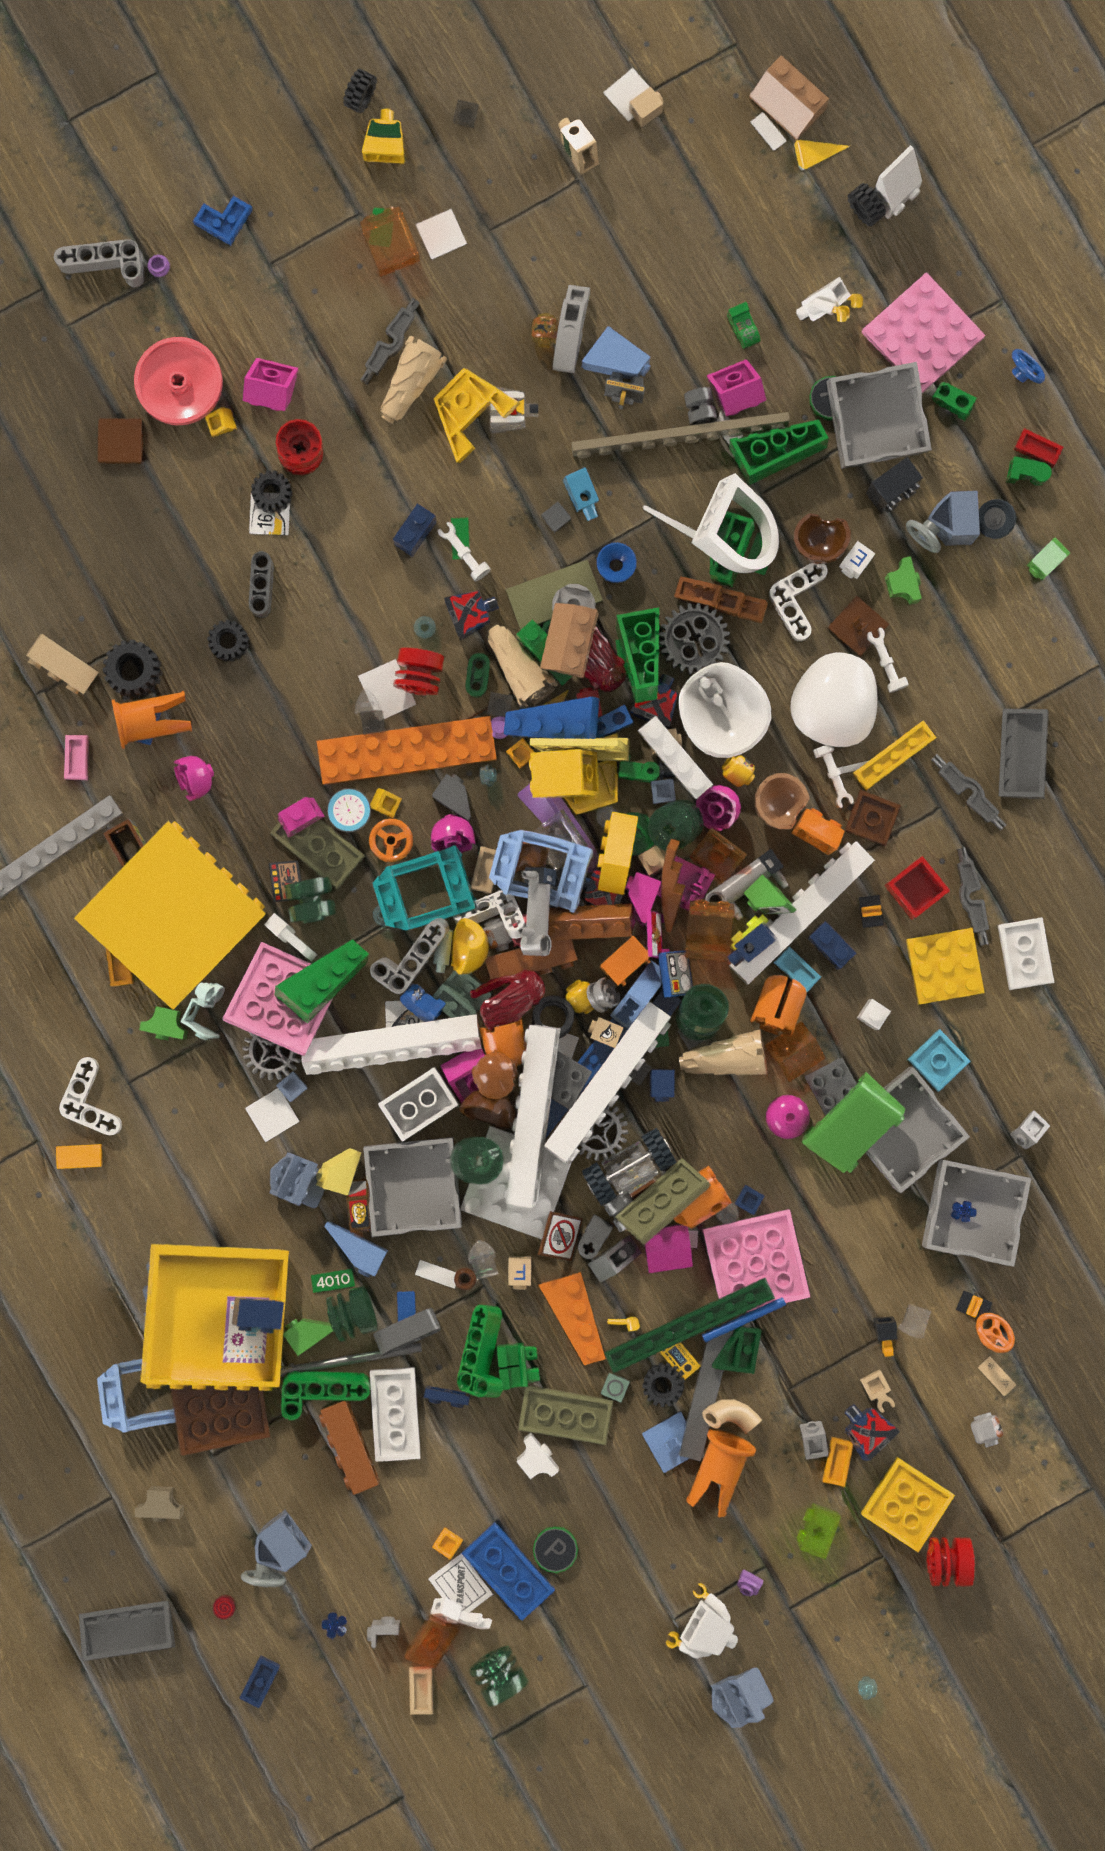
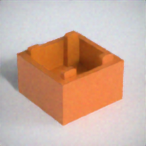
[600,935,651,987]

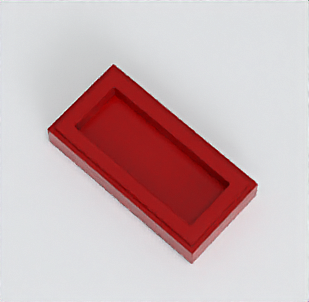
[1014,428,1064,468]

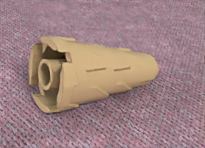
[380,336,447,424]
[488,625,558,709]
[679,1030,767,1075]

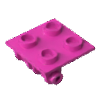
[657,856,715,915]

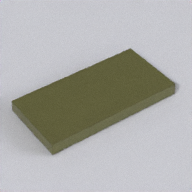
[505,560,603,630]
[270,800,366,890]
[615,1158,711,1245]
[518,1385,613,1445]

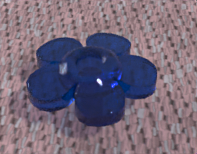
[951,1201,977,1223]
[321,1612,347,1639]

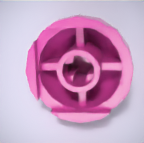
[174,756,214,801]
[695,785,741,831]
[431,814,475,853]
[766,1095,810,1139]

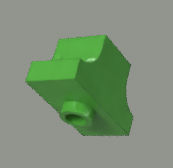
[885,556,922,605]
[139,1006,188,1041]

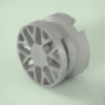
[587,977,620,1012]

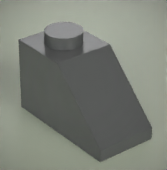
[432,774,471,822]
[588,1235,641,1283]

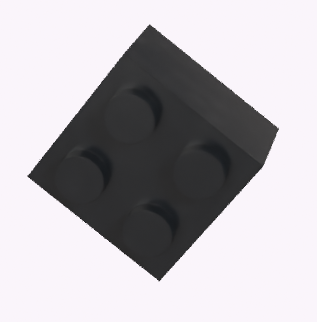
[866,457,923,514]

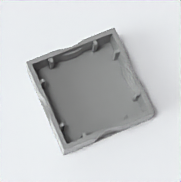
[826,362,932,469]
[865,1067,970,1193]
[363,1137,462,1237]
[922,1159,1031,1267]

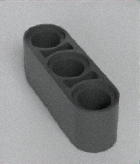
[249,551,274,618]
[373,1308,441,1356]

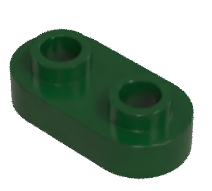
[465,653,490,698]

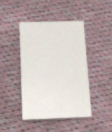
[998,918,1054,990]

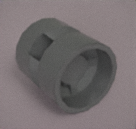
[684,387,718,426]
[603,1190,633,1232]

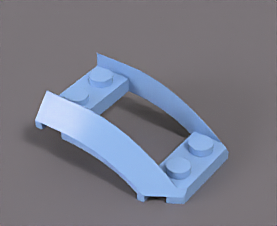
[489,830,593,913]
[97,1359,175,1433]

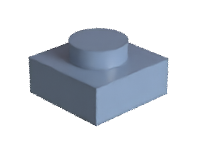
[651,779,676,804]
[276,1071,308,1103]

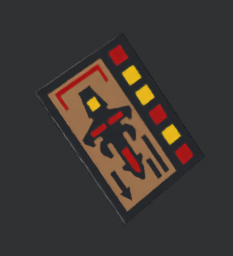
[269,860,303,902]

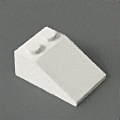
[874,145,922,219]

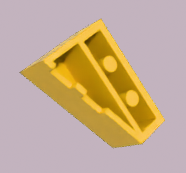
[597,812,638,895]

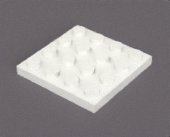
[460,1126,572,1239]

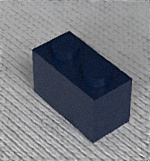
[393,503,437,557]
[807,921,857,970]
[650,1070,674,1102]
[232,1297,284,1333]

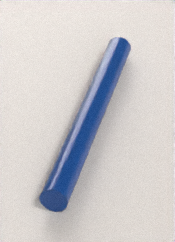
[702,1297,786,1343]

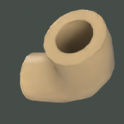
[703,1399,762,1434]

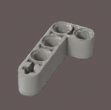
[54,239,145,287]
[370,918,449,994]

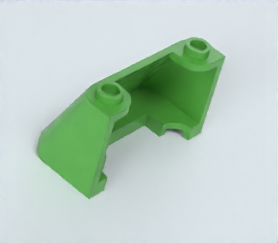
[802,1072,905,1173]

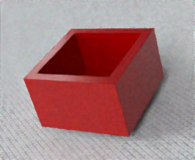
[884,856,950,920]

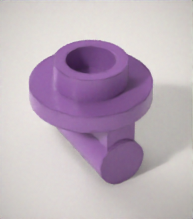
[737,1569,764,1596]

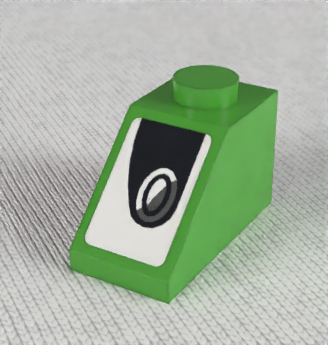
[744,874,797,914]

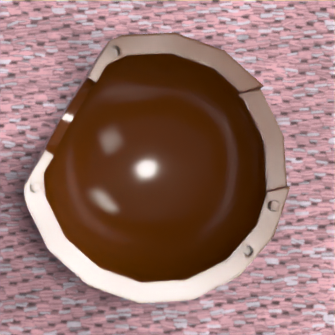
[794,513,851,564]
[459,1090,516,1129]

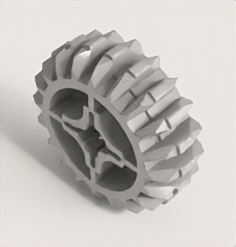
[242,1032,301,1080]
[579,1105,628,1161]

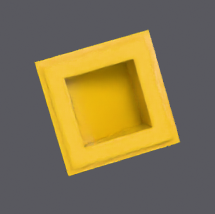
[205,407,237,437]
[370,788,402,818]

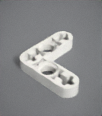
[769,563,828,642]
[453,890,526,939]
[59,1057,122,1135]

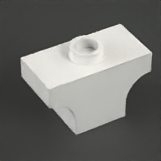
[517,1432,559,1479]

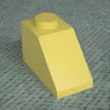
[316,1148,361,1195]

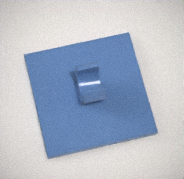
[642,1411,690,1473]

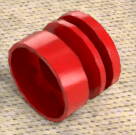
[276,419,323,476]
[393,647,445,695]
[927,1537,975,1587]

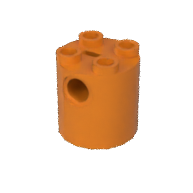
[674,1166,732,1229]

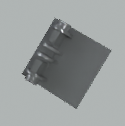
[551,1051,592,1110]
[804,1058,856,1115]

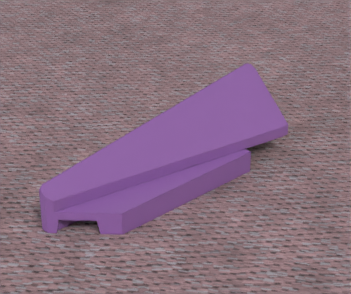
[518,784,599,873]

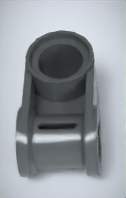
[578,1214,614,1259]

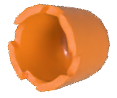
[479,1018,527,1070]

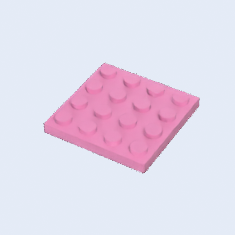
[862,272,985,393]
[223,942,333,1056]
[703,1209,810,1312]

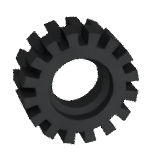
[343,68,377,114]
[847,183,886,226]
[251,470,292,514]
[207,620,249,662]
[643,1363,685,1407]

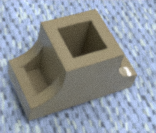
[135,1486,184,1522]

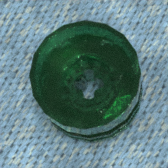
[648,799,704,851]
[450,1137,504,1185]
[326,1285,378,1343]
[469,1645,529,1706]

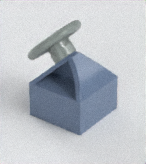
[906,491,980,553]
[241,1510,312,1587]

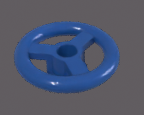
[1012,349,1045,384]

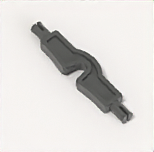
[360,298,420,385]
[931,754,1007,831]
[957,847,989,946]

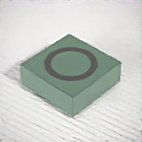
[601,1372,630,1402]

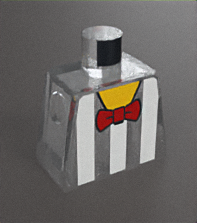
[490,387,538,433]

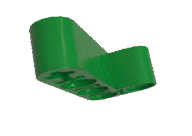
[457,1305,503,1398]
[281,1371,370,1420]

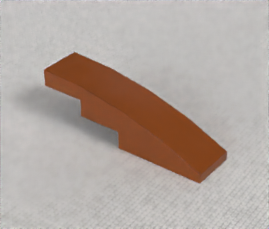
[674,576,768,623]
[661,839,686,933]

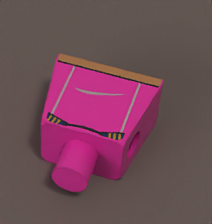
[278,797,325,838]

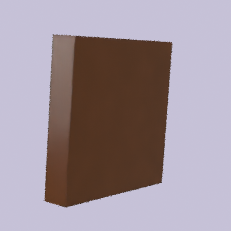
[98,419,143,464]
[844,790,901,847]

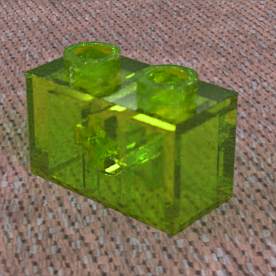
[796,1503,841,1560]

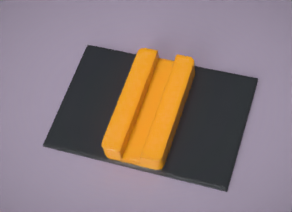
[859,895,884,928]
[956,1291,992,1322]

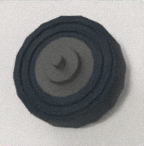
[979,499,1016,539]

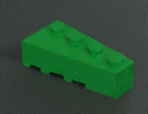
[730,419,829,485]
[616,607,659,703]

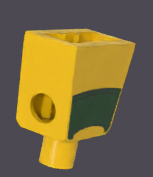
[362,109,405,164]

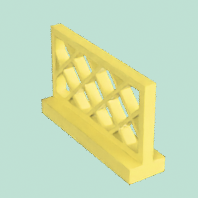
[530,738,629,761]

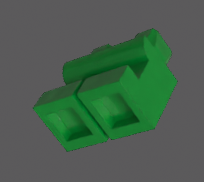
[497,1343,540,1390]

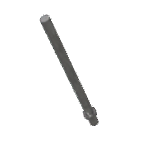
[280,1343,422,1377]

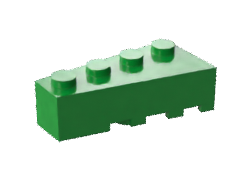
[274,939,369,1024]

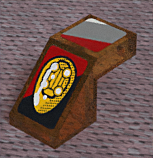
[346,1179,371,1233]

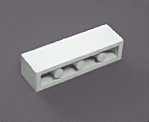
[638,716,713,799]

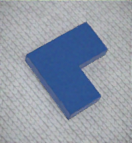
[193,196,253,246]

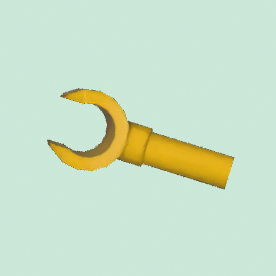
[608,1317,640,1331]

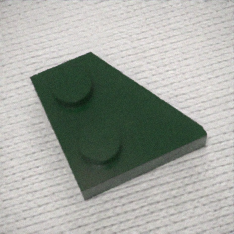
[712,1326,761,1374]

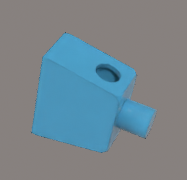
[562,467,599,521]

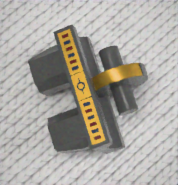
[604,372,645,410]

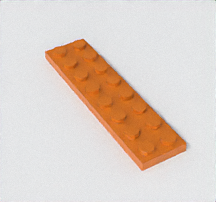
[317,716,497,785]

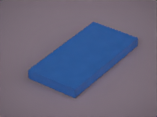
[462,1522,555,1621]

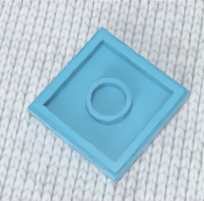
[907,1029,971,1092]

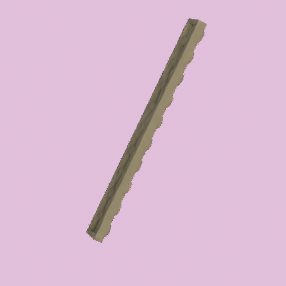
[571,412,790,458]

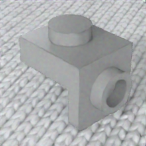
[367,1616,400,1648]

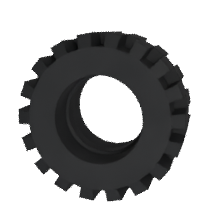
[103,640,162,699]

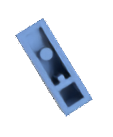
[325,1221,388,1277]

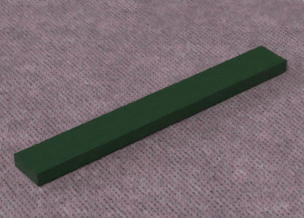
[604,1277,775,1373]

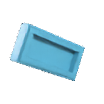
[774,947,821,993]

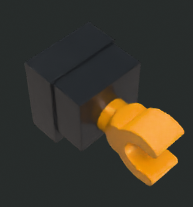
[873,1316,898,1357]

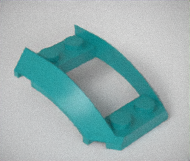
[372,845,476,931]

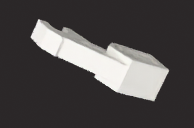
[264,913,317,961]
[431,1598,492,1629]

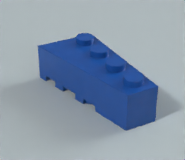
[504,696,600,739]

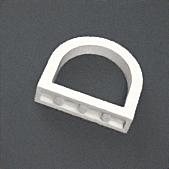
[692,473,779,573]

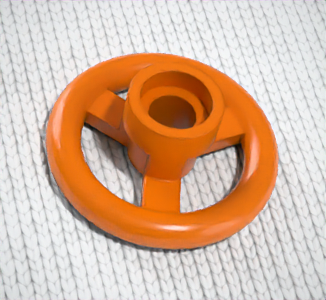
[369,819,413,862]
[976,1313,1015,1353]

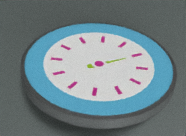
[327,788,371,832]

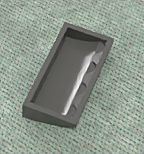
[999,709,1049,799]
[79,1601,175,1661]

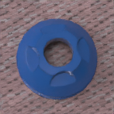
[597,543,637,583]

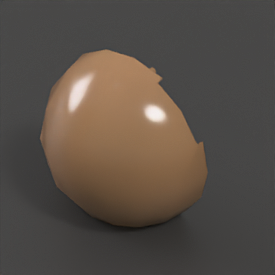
[755,773,809,829]

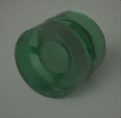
[284,877,337,924]
[676,984,729,1040]

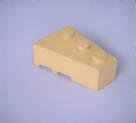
[26,634,98,695]

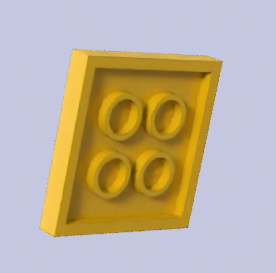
[906,928,985,1005]
[861,1457,955,1552]

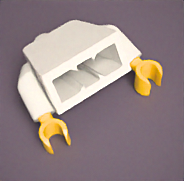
[796,277,863,322]
[666,1583,738,1658]

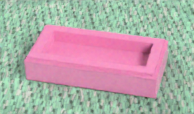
[64,735,89,780]

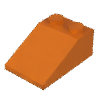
[791,808,845,856]

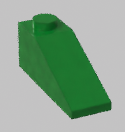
[516,619,573,686]

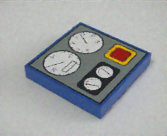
[658,950,694,997]

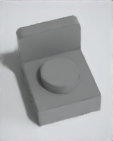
[1010,1111,1050,1149]
[800,1421,828,1460]

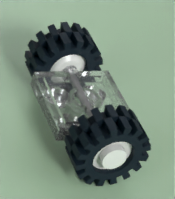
[582,1128,677,1206]

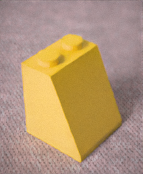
[529,749,599,798]

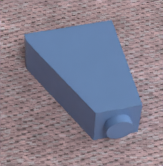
[582,326,651,379]
[610,960,662,1029]

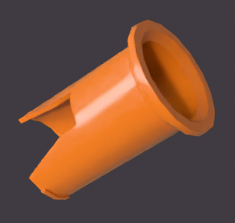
[112,691,192,749]
[686,1429,756,1517]

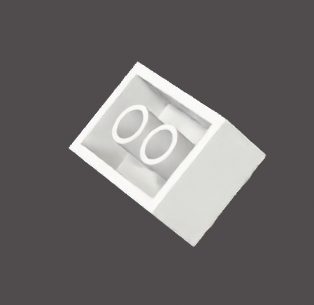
[378,1067,459,1141]

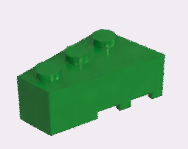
[709,511,755,588]

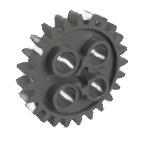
[659,603,730,675]

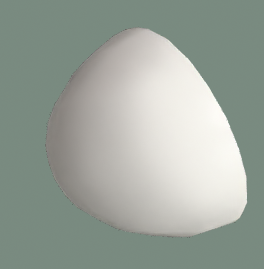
[790,653,878,747]
[679,662,771,758]

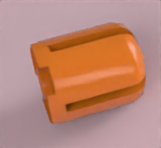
[750,975,806,1037]

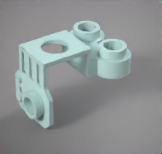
[181,983,225,1040]

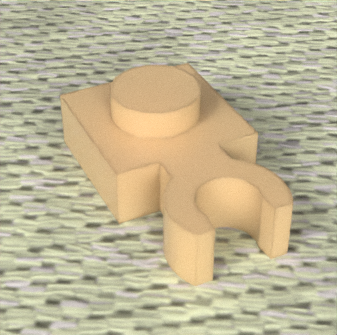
[860,1369,895,1413]

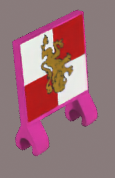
[647,911,670,959]

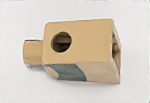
[558,118,599,175]

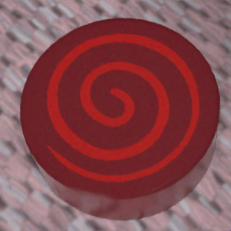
[213,1595,236,1619]

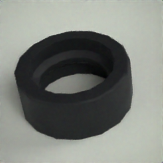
[532,995,574,1039]

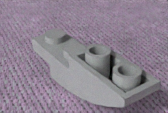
[553,285,590,373]

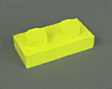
[730,914,769,951]

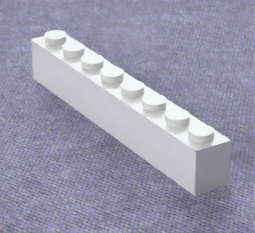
[729,842,875,985]
[544,1002,671,1164]
[302,1014,482,1075]
[504,1025,561,1208]

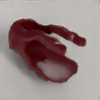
[584,626,627,693]
[470,970,546,1032]

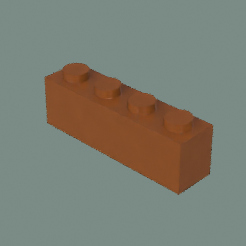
[548,903,635,940]
[485,939,577,987]
[319,1400,380,1495]

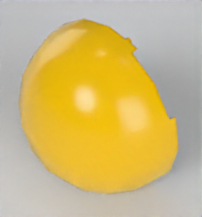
[451,918,489,975]

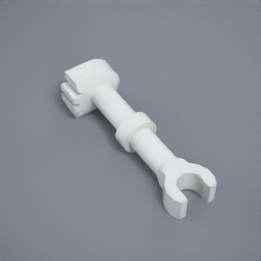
[438,522,491,582]
[867,628,909,693]
[813,745,854,808]

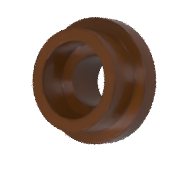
[454,1268,476,1290]

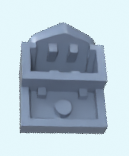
[269,1152,325,1208]
[711,1668,773,1728]

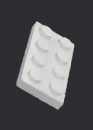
[370,1367,421,1462]

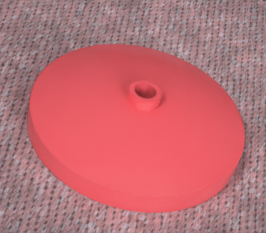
[134,337,223,425]

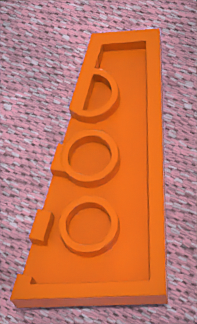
[538,1272,606,1365]

